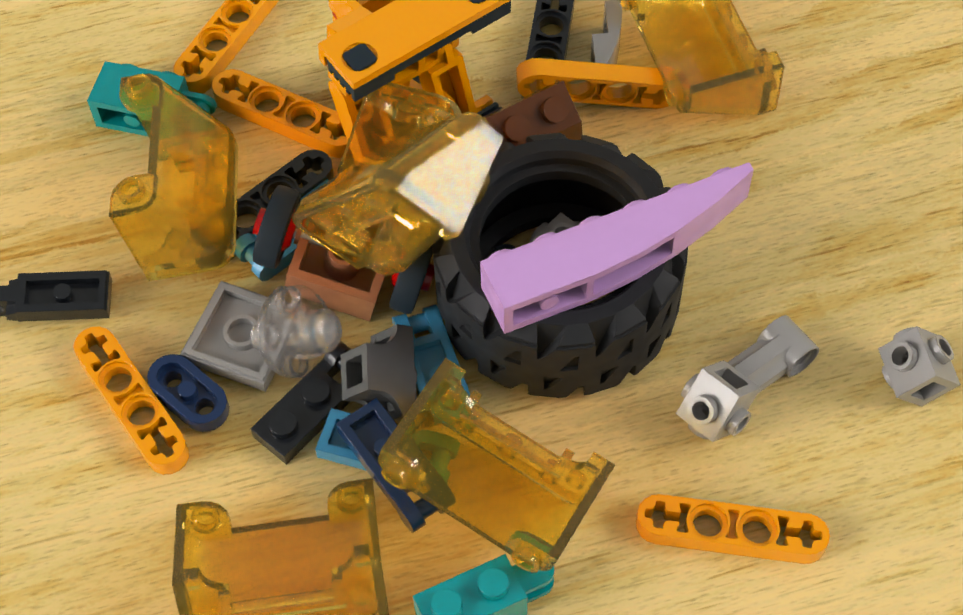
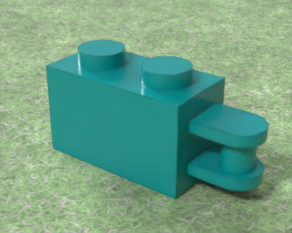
[87,61,217,142]
[413,554,555,615]

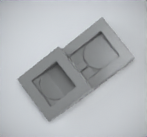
[590,0,622,64]

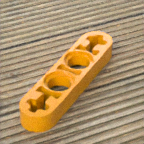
[173,0,279,94]
[516,58,679,109]
[212,69,352,158]
[74,326,189,475]
[636,494,830,564]

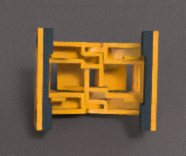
[318,0,511,220]

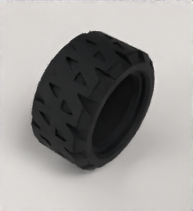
[432,133,688,398]

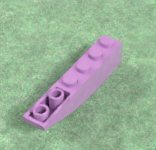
[480,162,754,334]

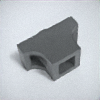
[340,324,418,425]

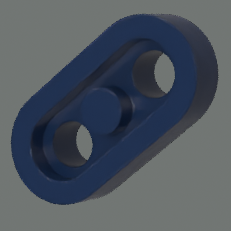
[147,354,229,432]

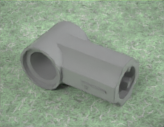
[727,315,819,393]

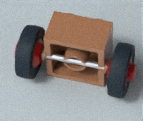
[253,185,434,322]

